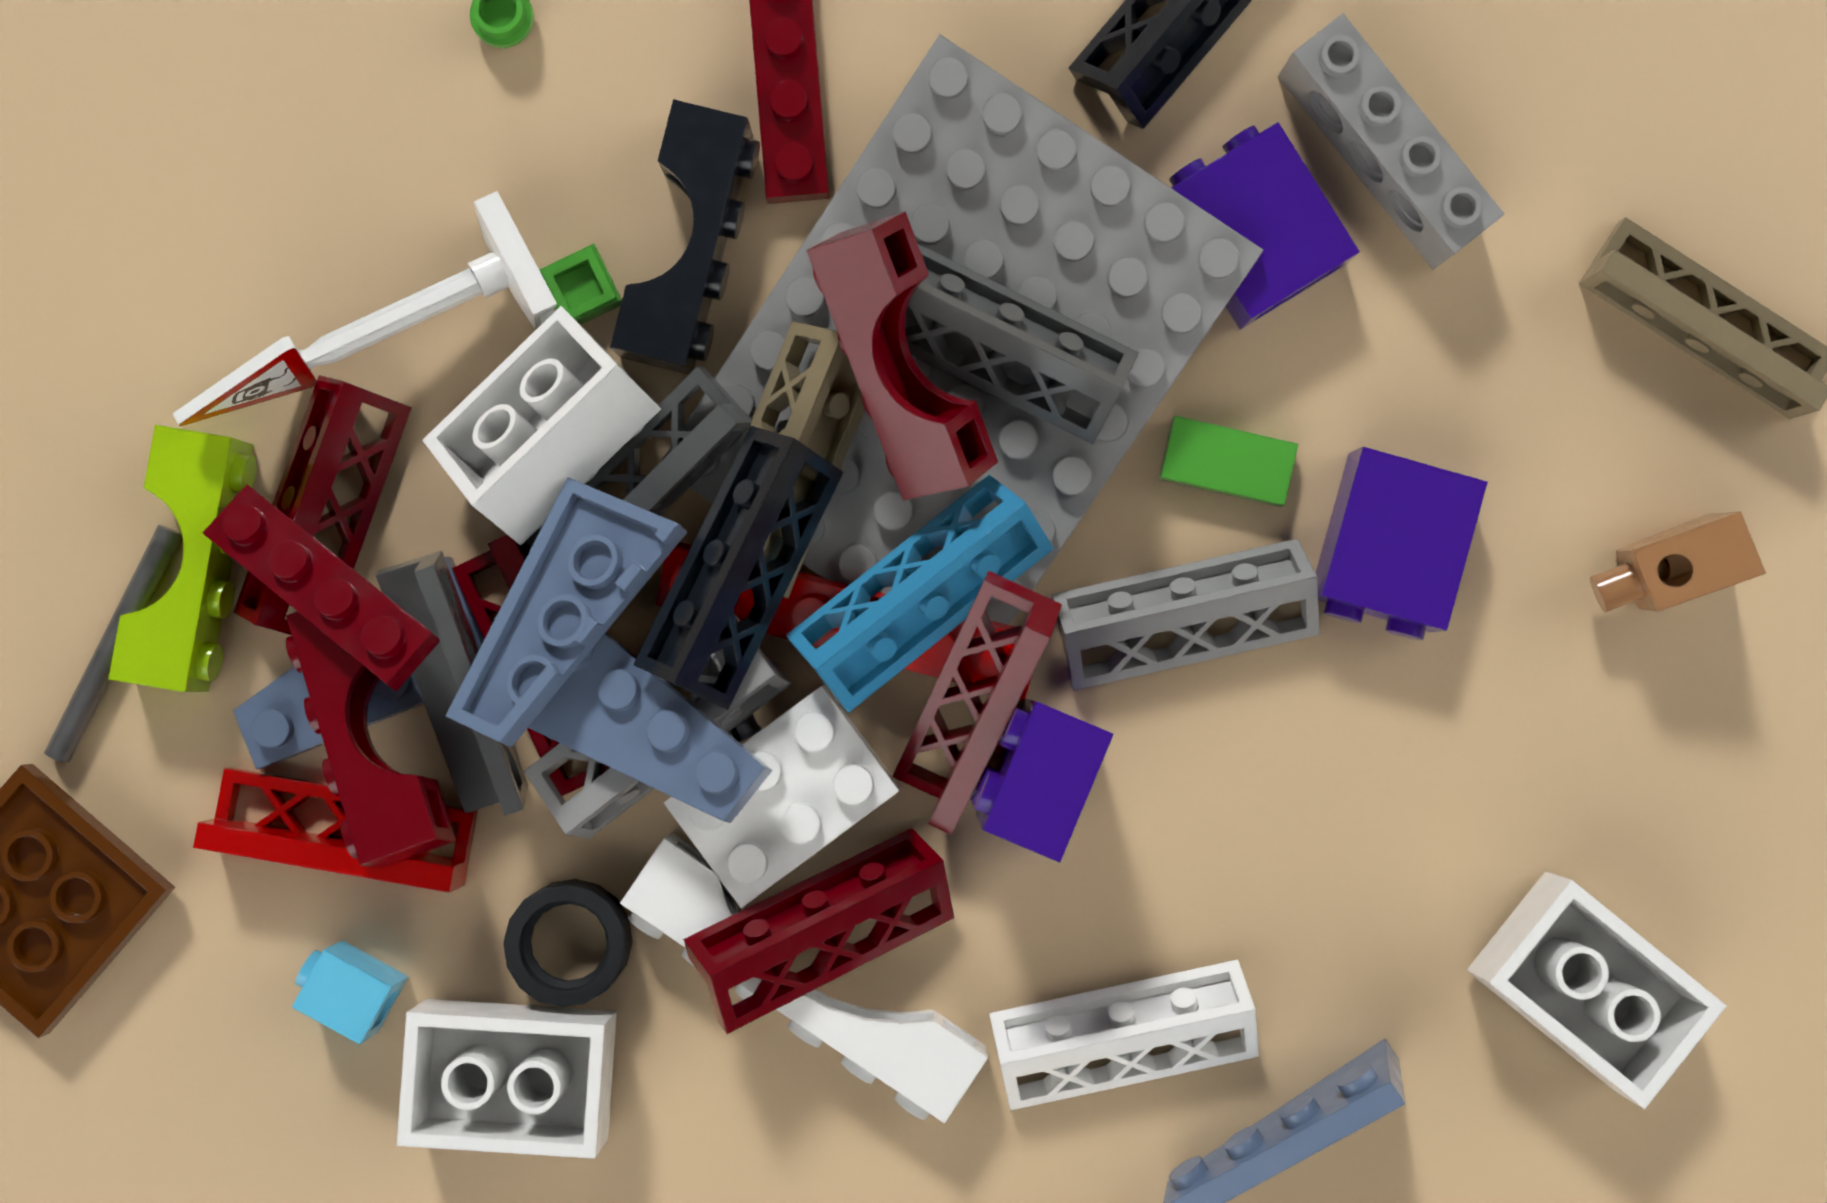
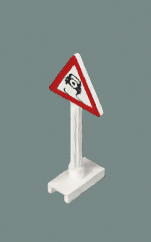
[172,191,557,426]

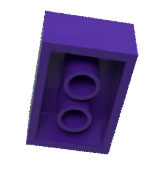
[970,699,1114,863]

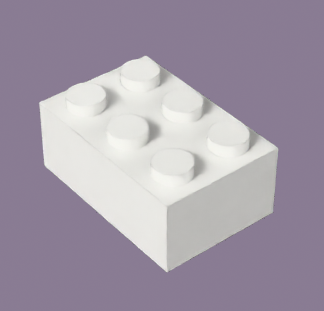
[422,306,661,545]
[664,685,900,908]
[1467,871,1727,1109]
[397,999,617,1159]

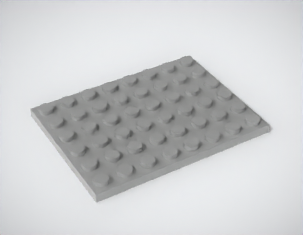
[660,34,1263,625]

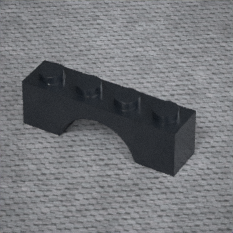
[610,99,760,375]

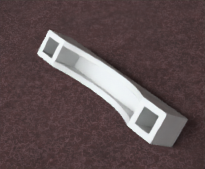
[620,833,988,1124]

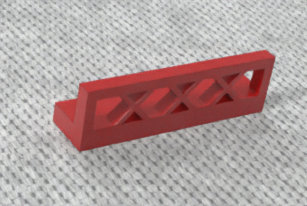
[193,767,478,893]

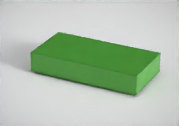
[1158,416,1298,507]

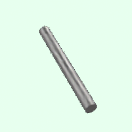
[44,524,182,763]

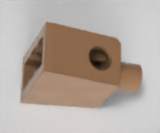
[1590,511,1766,612]

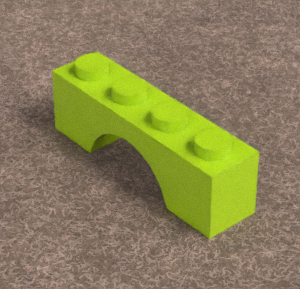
[108,424,257,692]

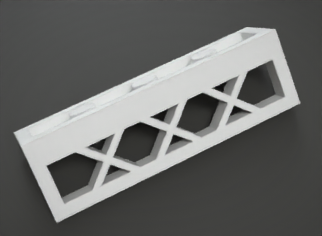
[989,959,1259,1111]

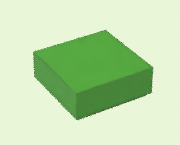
[539,243,622,325]

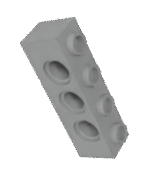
[1278,13,1505,270]

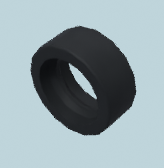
[503,879,633,1007]

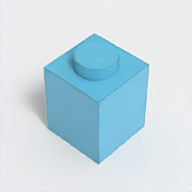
[292,940,409,1045]

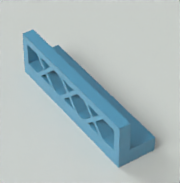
[786,474,1054,713]

